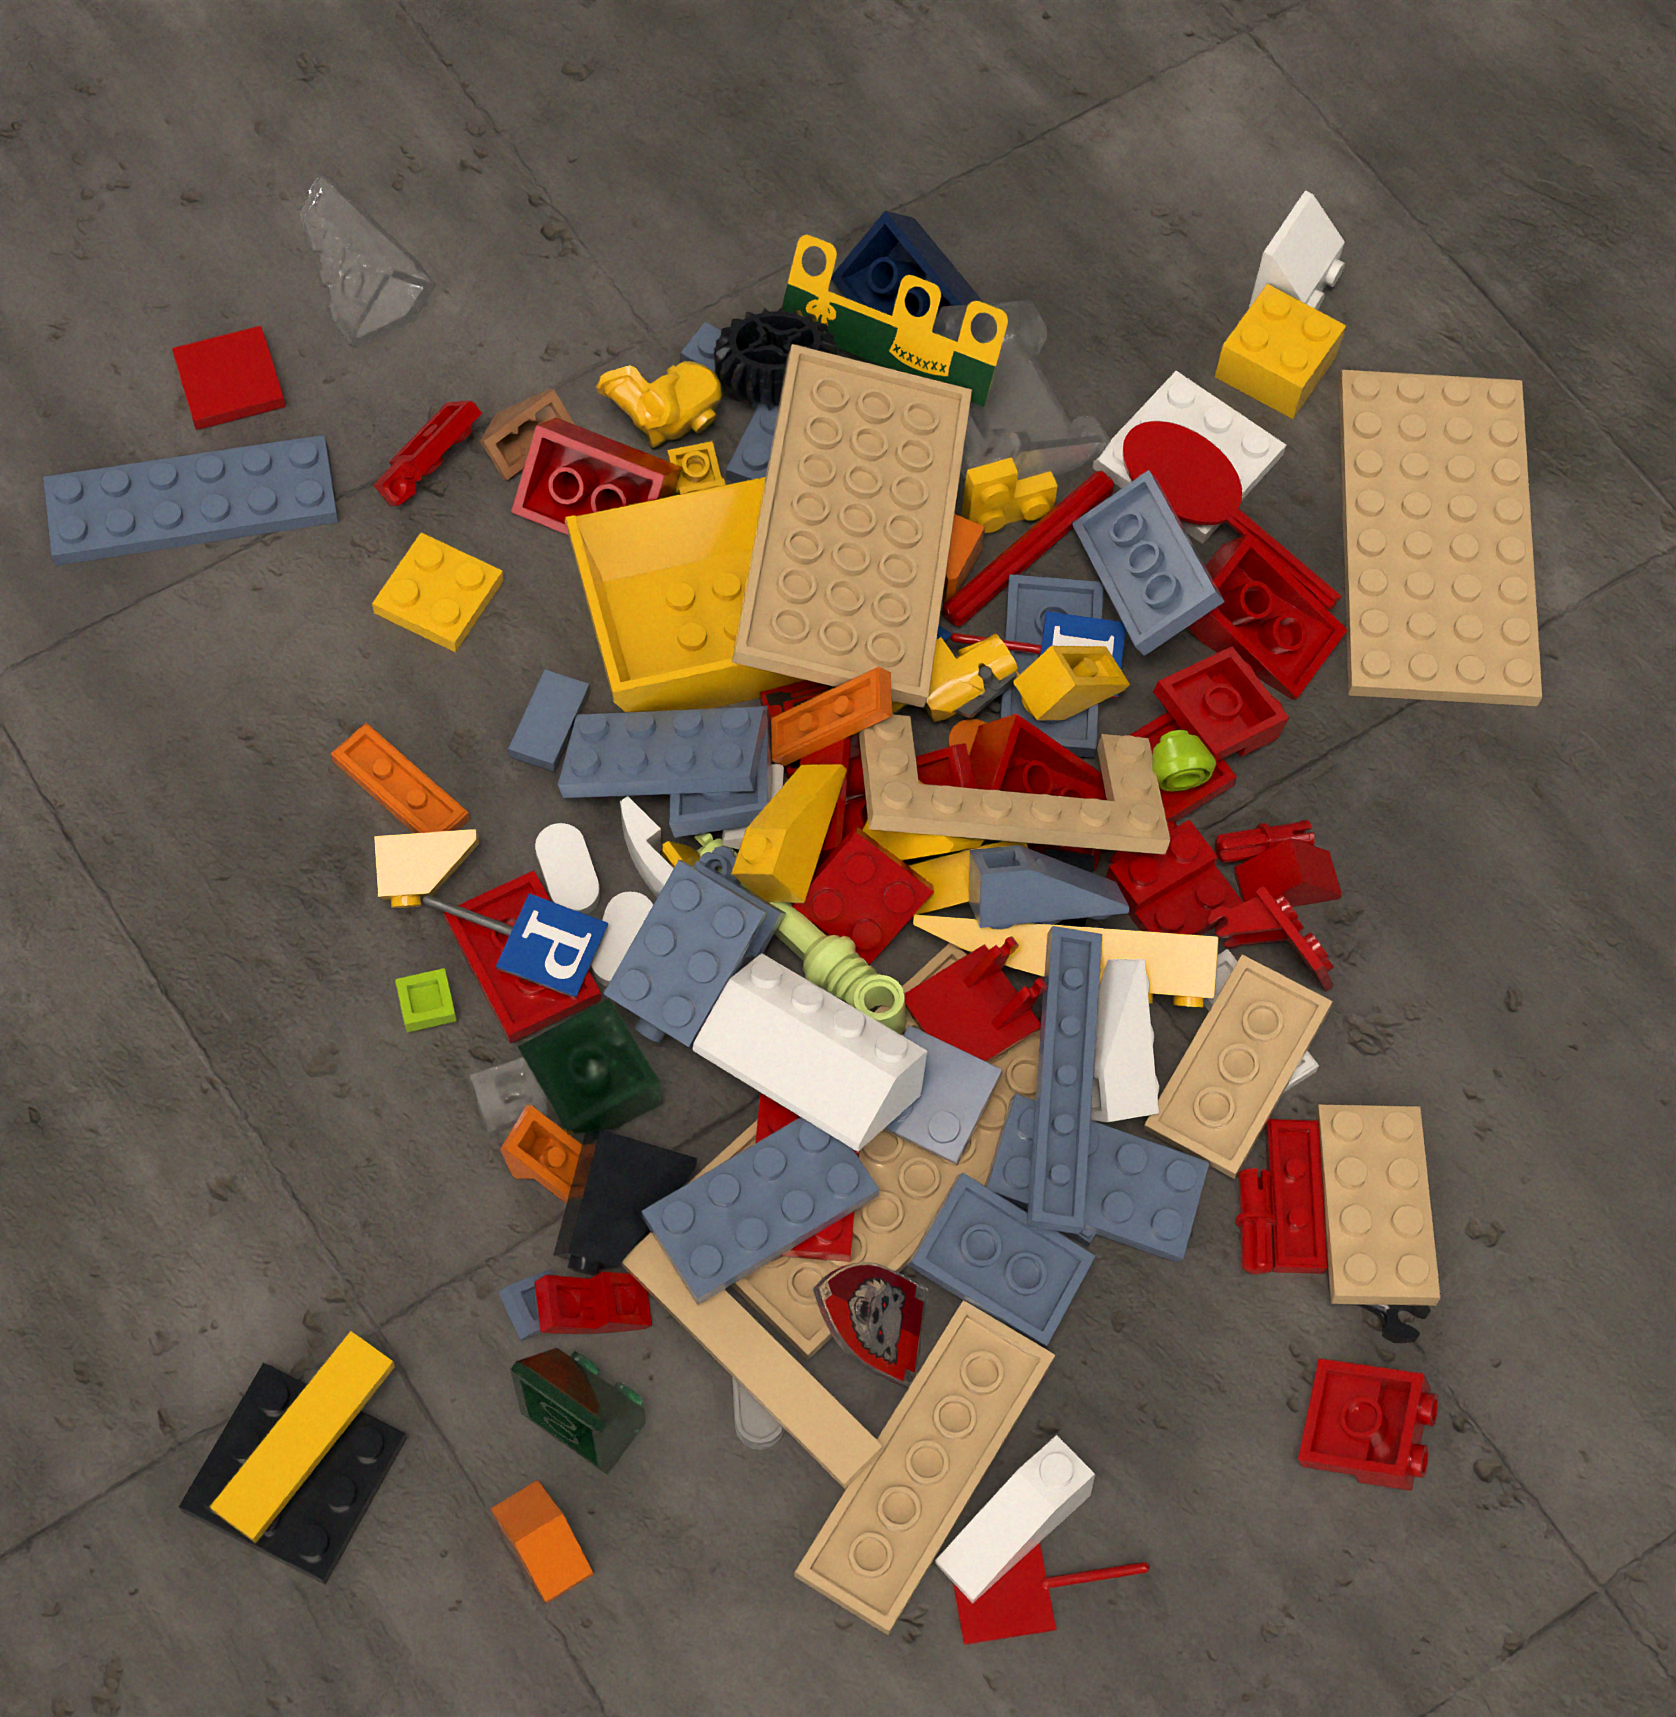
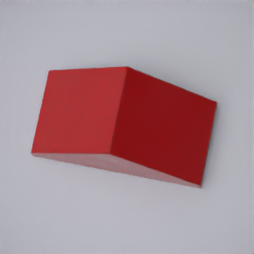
[1233,838,1342,907]

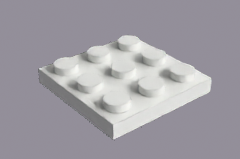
[1092,371,1286,544]

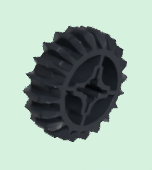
[714,307,837,410]

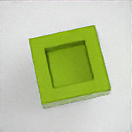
[395,968,457,1033]

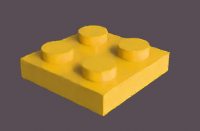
[372,532,504,652]

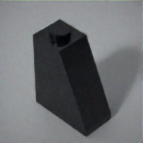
[553,1129,698,1276]

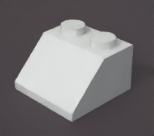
[1249,190,1345,310]

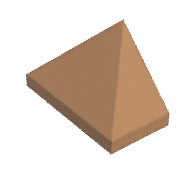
[480,389,575,480]

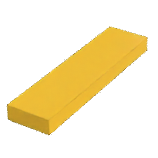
[210,1331,395,1543]

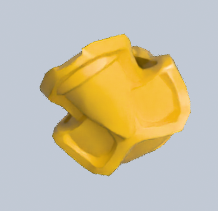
[596,361,722,448]

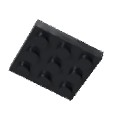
[179,1362,407,1585]

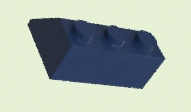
[831,211,988,342]

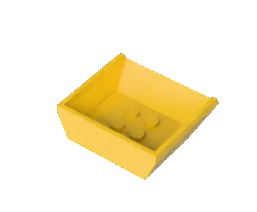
[565,477,805,712]

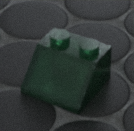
[518,998,662,1135]

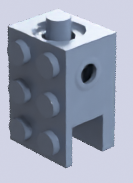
[603,860,786,1047]

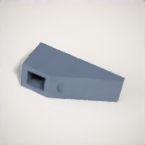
[969,845,1129,929]

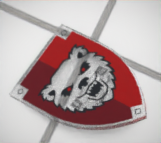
[813,1262,928,1390]

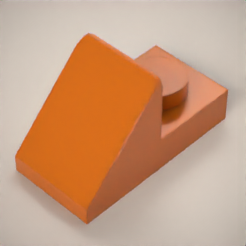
[500,1105,582,1204]

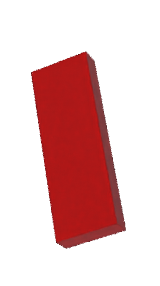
[1265,1119,1328,1274]

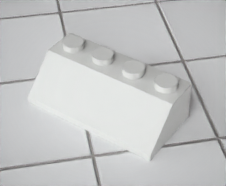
[693,953,927,1152]

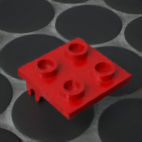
[1208,885,1334,991]
[904,936,1048,1062]

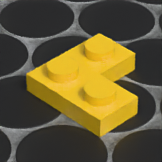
[961,457,1058,533]

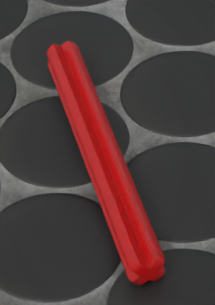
[942,471,1114,627]

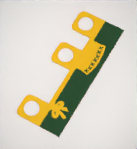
[782,235,1008,407]

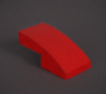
[535,1271,652,1334]

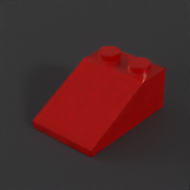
[1186,533,1348,700]
[969,713,1107,871]

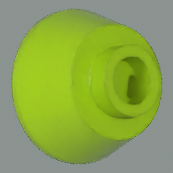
[1152,730,1216,792]

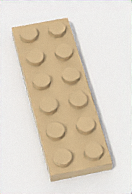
[794,1300,1055,1636]

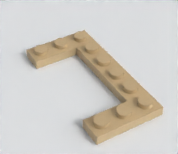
[859,714,1170,854]

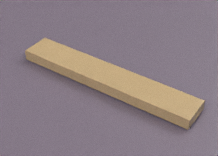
[621,1232,883,1489]

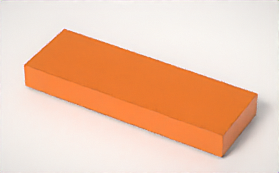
[771,667,892,766]
[331,723,470,834]

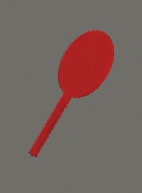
[1122,421,1342,609]

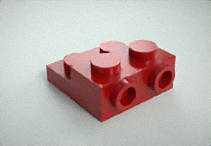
[1153,646,1289,761]
[1106,819,1244,936]
[1298,1358,1438,1491]

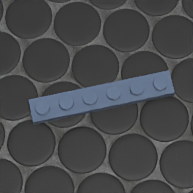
[1027,926,1102,1234]

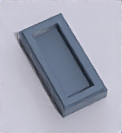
[508,669,590,772]

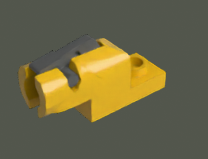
[892,633,1020,722]

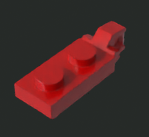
[373,400,482,506]

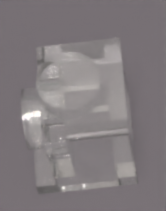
[470,1056,554,1139]

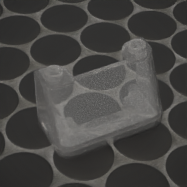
[932,300,1111,480]

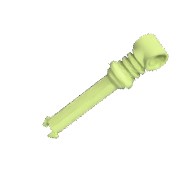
[694,832,907,1035]

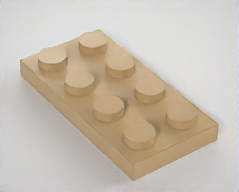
[1144,954,1333,1179]
[1315,1104,1441,1306]

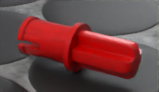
[1215,820,1315,863]
[1235,1168,1277,1275]

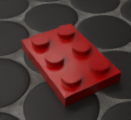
[443,870,601,1044]

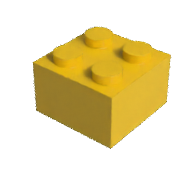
[1215,284,1346,419]

